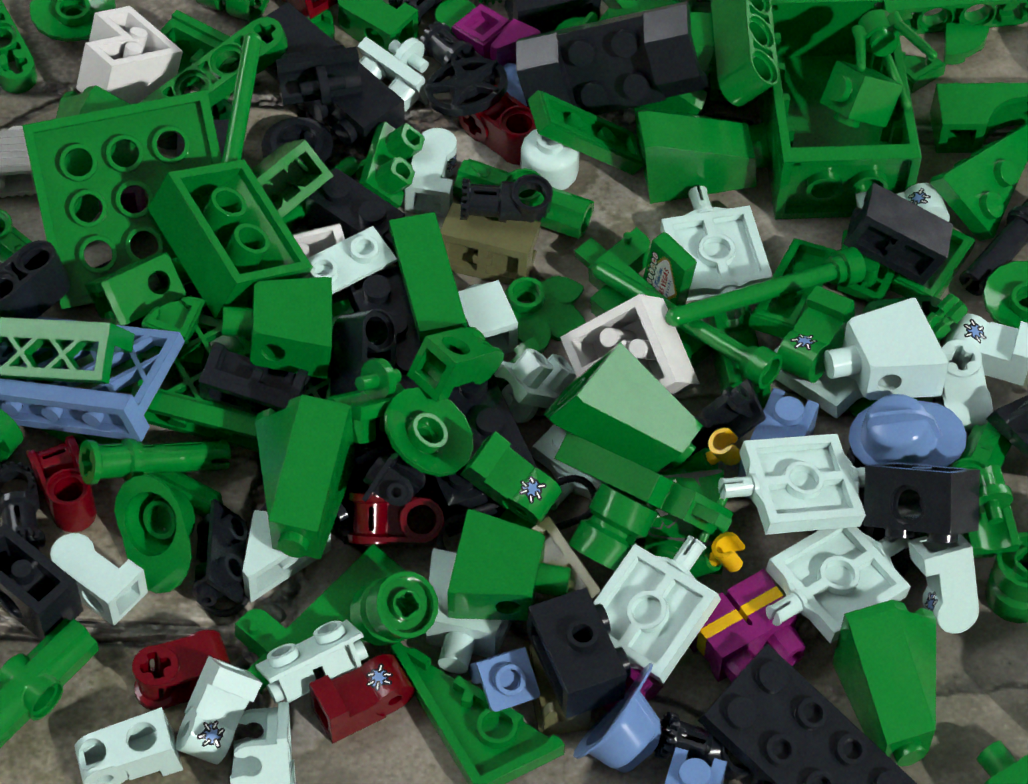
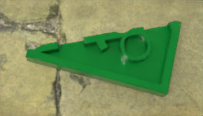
[930,123,1028,241]
[391,642,565,784]

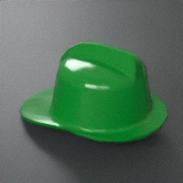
[114,475,196,594]

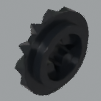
[261,117,333,167]

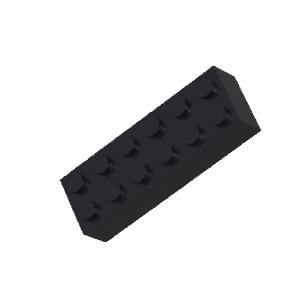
[347,266,537,537]

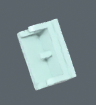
[230,702,292,784]

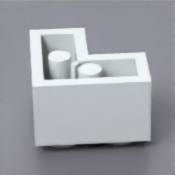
[76,6,183,104]
[560,294,700,397]

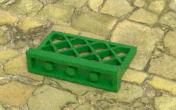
[131,304,331,452]

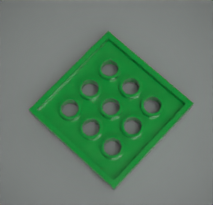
[22,90,222,309]

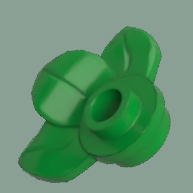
[504,276,586,352]

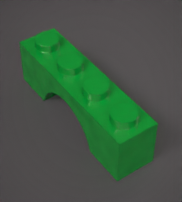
[930,82,1028,153]

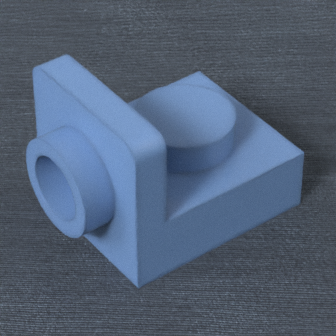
[468,647,540,712]

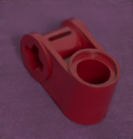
[458,84,536,165]
[26,435,97,533]
[347,491,444,544]
[132,630,231,710]

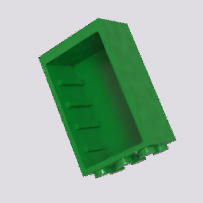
[757,0,922,220]

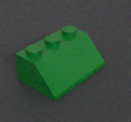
[148,159,313,319]

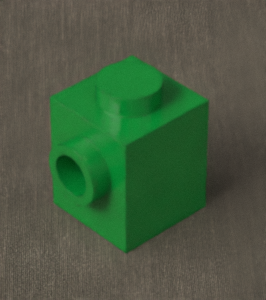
[820,60,904,128]

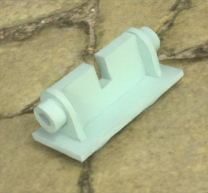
[303,226,397,294]
[255,620,368,704]

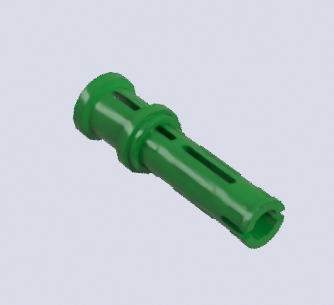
[79,438,231,485]

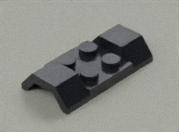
[516,1,711,115]

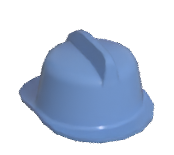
[849,394,967,467]
[573,663,661,773]

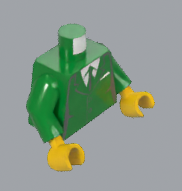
[642,428,745,578]

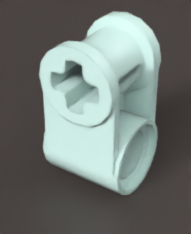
[935,339,993,432]

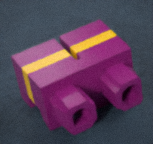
[689,569,805,682]

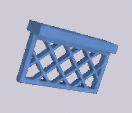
[0,316,185,442]

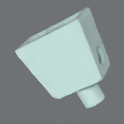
[824,298,949,400]
[426,548,514,674]

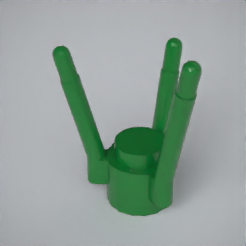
[851,10,938,110]

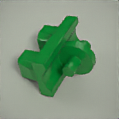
[356,121,425,209]
[328,358,404,444]
[959,465,1021,559]

